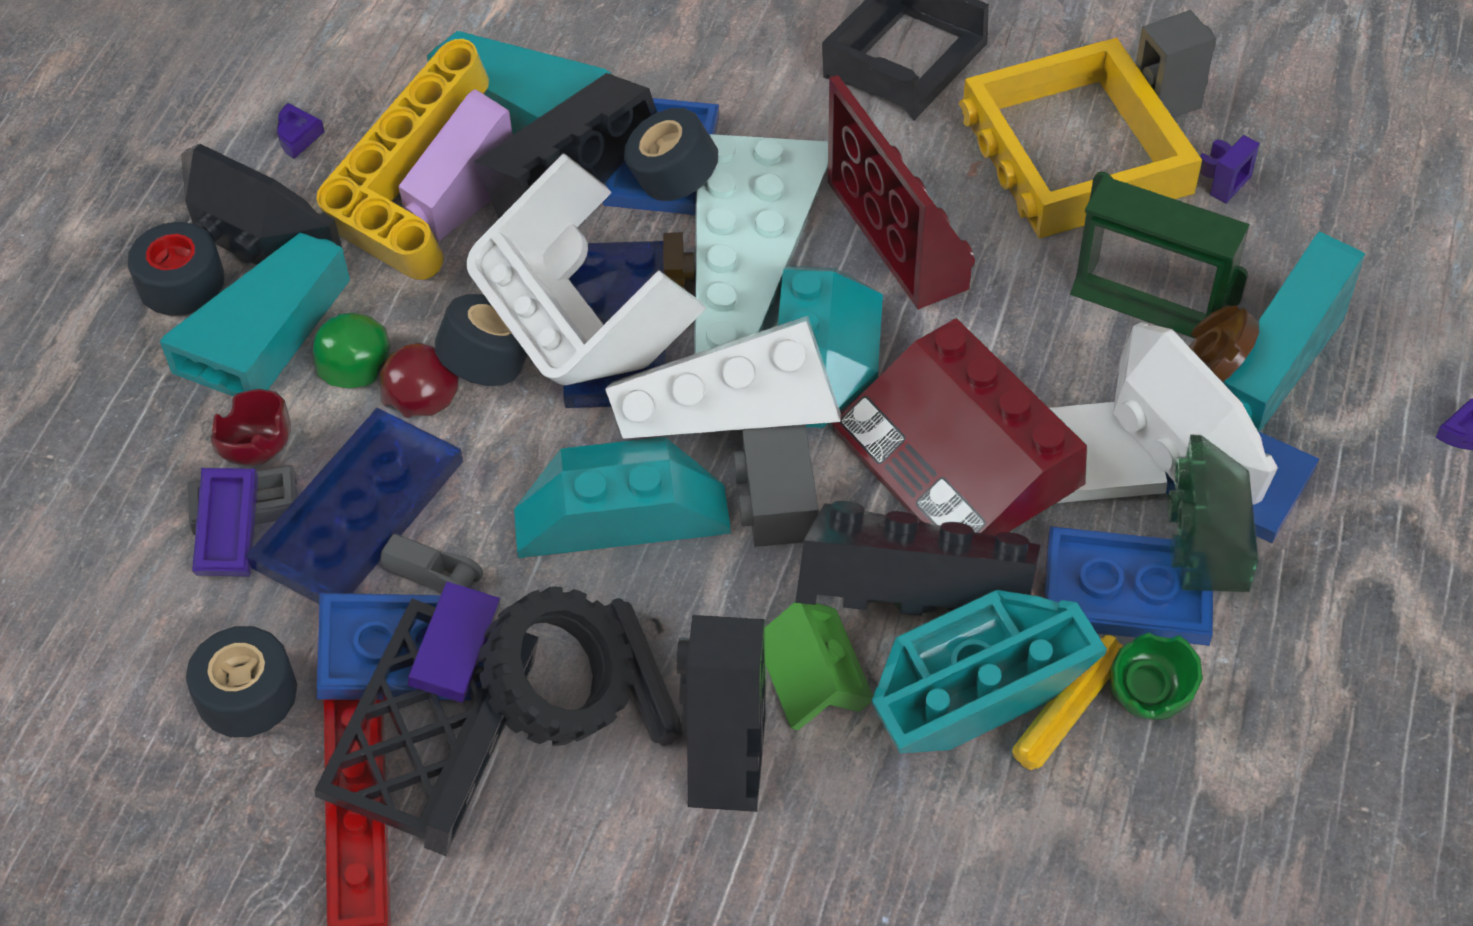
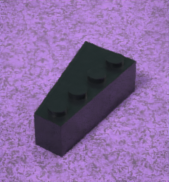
[474,73,657,218]
[795,501,1041,616]

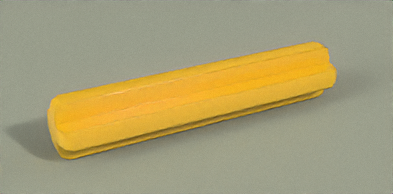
[1012,635,1123,770]

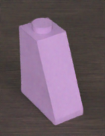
[398,89,513,242]

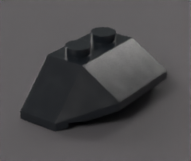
[181,144,342,265]

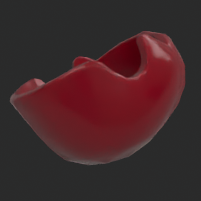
[380,343,459,418]
[211,389,291,466]

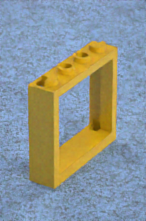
[959,37,1202,239]

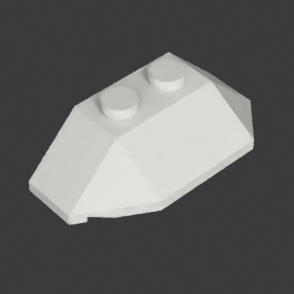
[1113,322,1278,505]

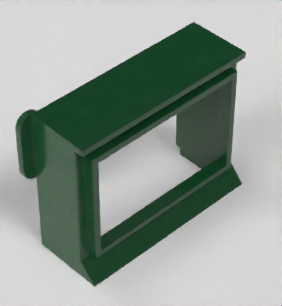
[1070,171,1250,339]

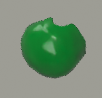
[313,312,391,389]
[1109,632,1203,720]

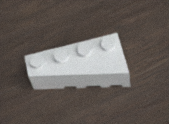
[606,316,841,439]

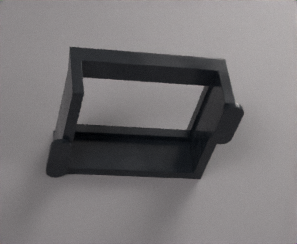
[822,0,989,121]

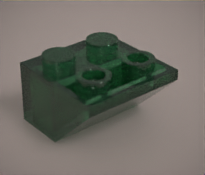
[1167,434,1259,592]

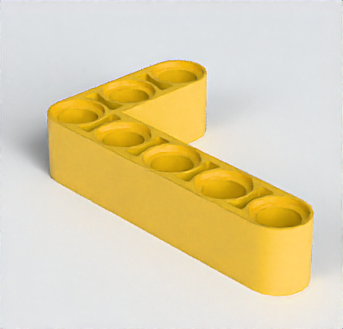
[316,39,489,280]

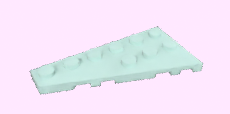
[694,134,828,354]

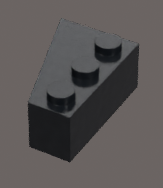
[677,615,767,812]

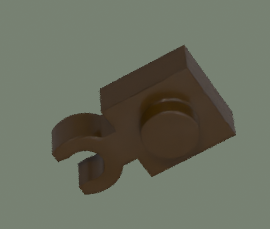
[663,232,695,289]

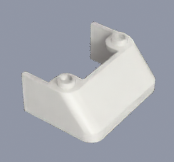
[467,153,706,385]

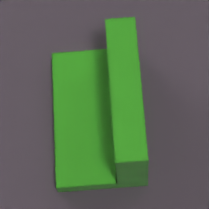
[765,602,873,730]

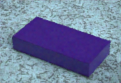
[192,468,259,577]
[408,581,500,703]

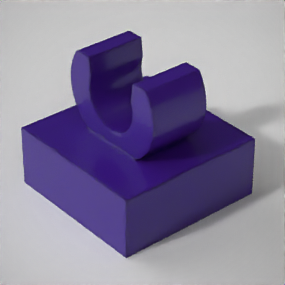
[1199,135,1260,204]

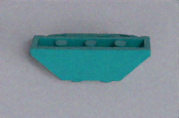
[778,265,883,428]
[514,437,731,558]
[872,590,1107,754]

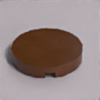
[1189,306,1259,382]

